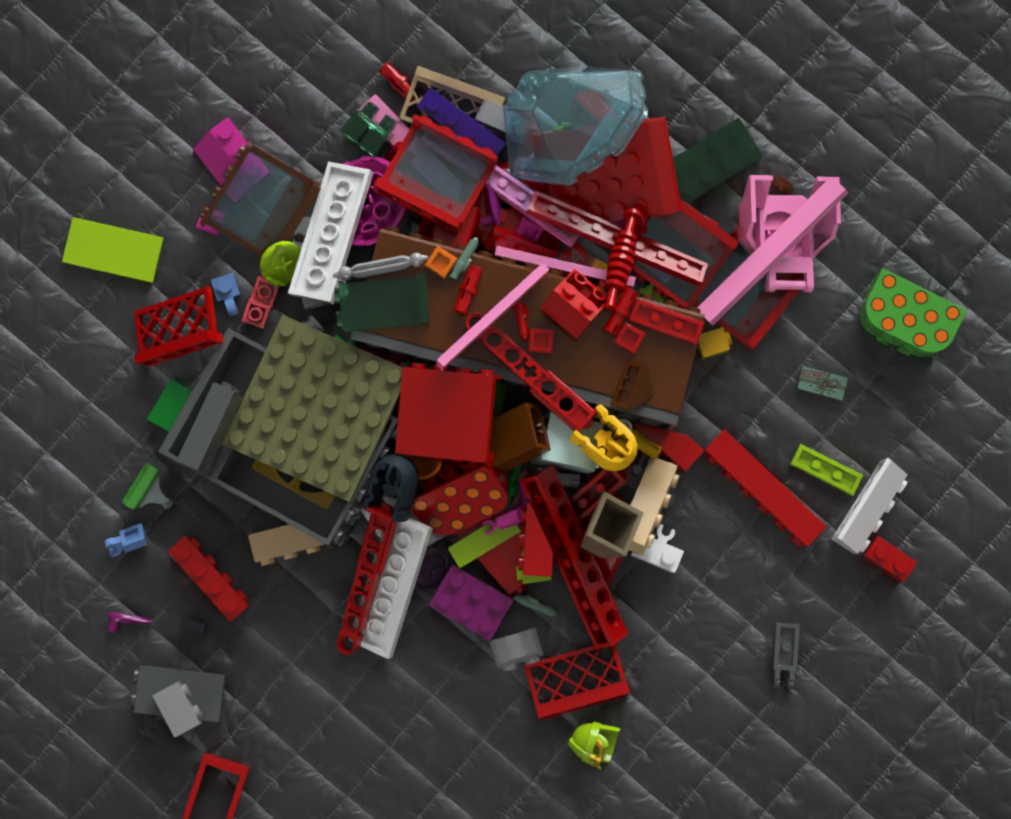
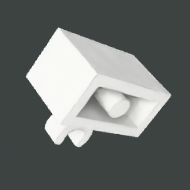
[630,524,684,573]

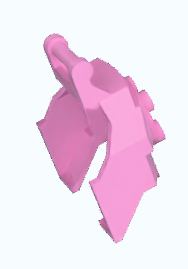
[737,175,841,292]

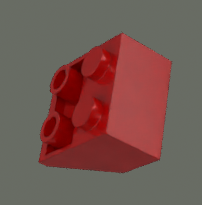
[417,197,480,248]
[540,269,607,339]

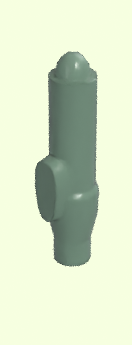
[450,237,479,280]
[513,594,557,616]

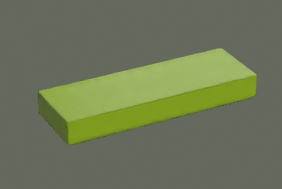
[790,444,863,496]
[448,519,521,568]

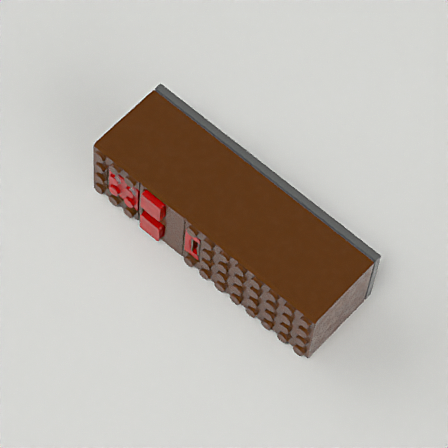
[350,226,705,431]

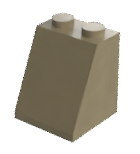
[581,492,644,557]

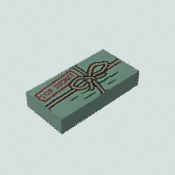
[796,366,848,401]

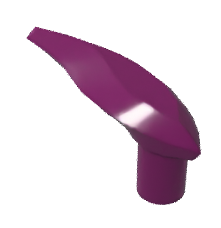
[481,182,501,227]
[107,612,152,633]

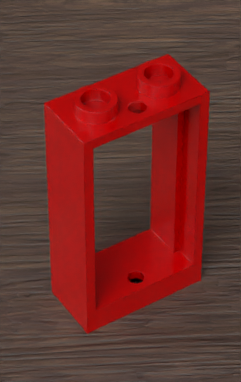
[182,752,251,819]

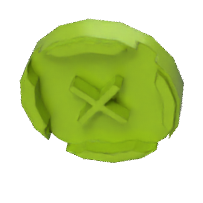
[260,241,301,286]

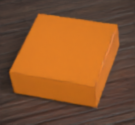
[424,246,458,280]

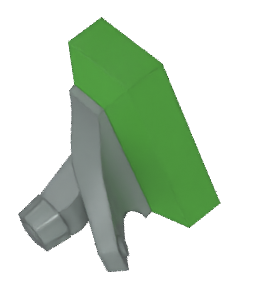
[122,462,173,510]

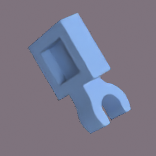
[211,273,240,316]
[105,523,148,557]

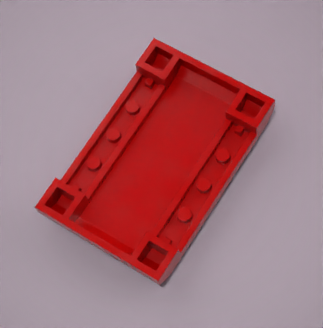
[532,117,682,221]

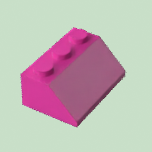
[193,117,272,204]

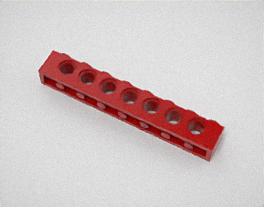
[520,464,629,649]

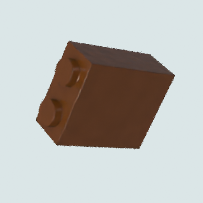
[490,403,551,471]

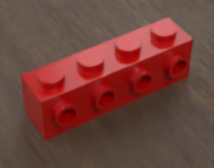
[167,536,250,622]

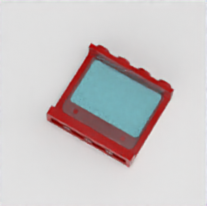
[374,114,497,235]
[633,199,739,309]
[686,227,804,351]

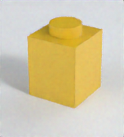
[697,327,732,360]

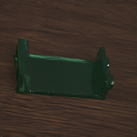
[334,273,430,332]

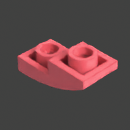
[241,276,280,329]

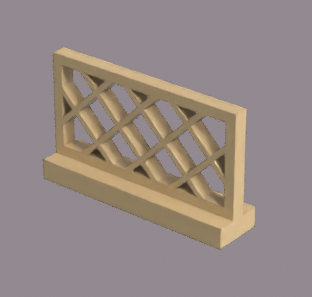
[399,66,505,133]

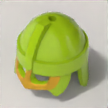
[568,721,620,770]

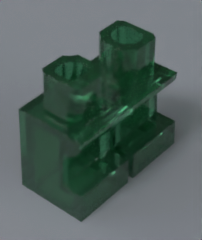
[340,101,397,157]

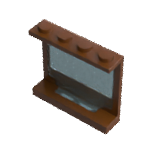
[199,141,321,257]

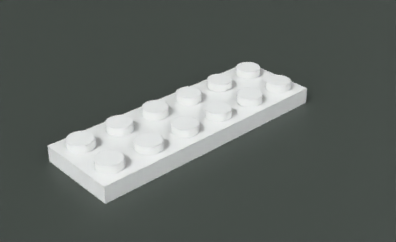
[288,162,373,305]
[348,517,433,659]

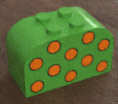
[859,268,967,357]

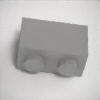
[152,681,203,738]

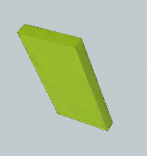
[62,217,164,283]

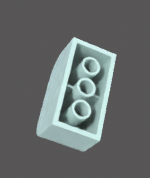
[530,412,604,474]

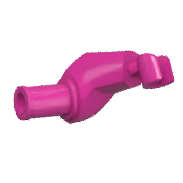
[480,482,530,535]

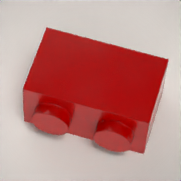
[861,536,917,583]

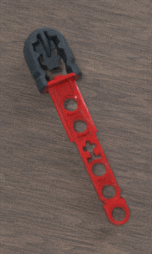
[337,454,419,655]

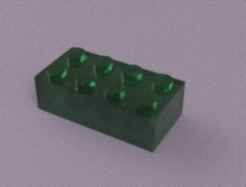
[673,118,764,205]

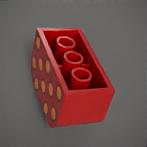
[409,459,510,535]

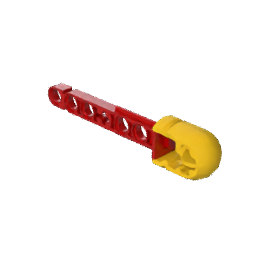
[465,313,637,471]

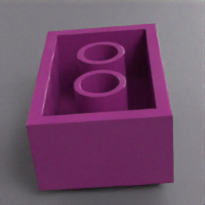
[429,564,514,641]

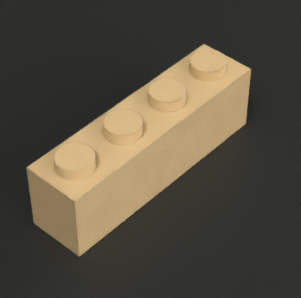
[629,457,680,555]
[248,524,331,566]

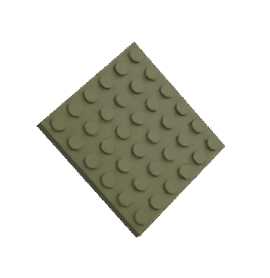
[222,315,403,503]

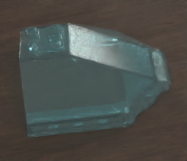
[503,67,648,186]

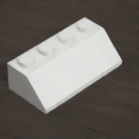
[831,458,908,555]

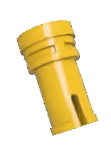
[632,429,663,460]

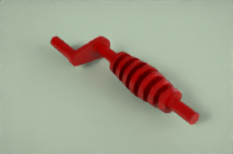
[605,208,649,310]

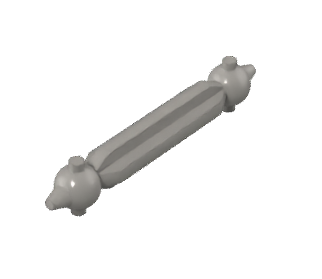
[333,253,428,281]

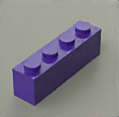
[417,87,506,156]

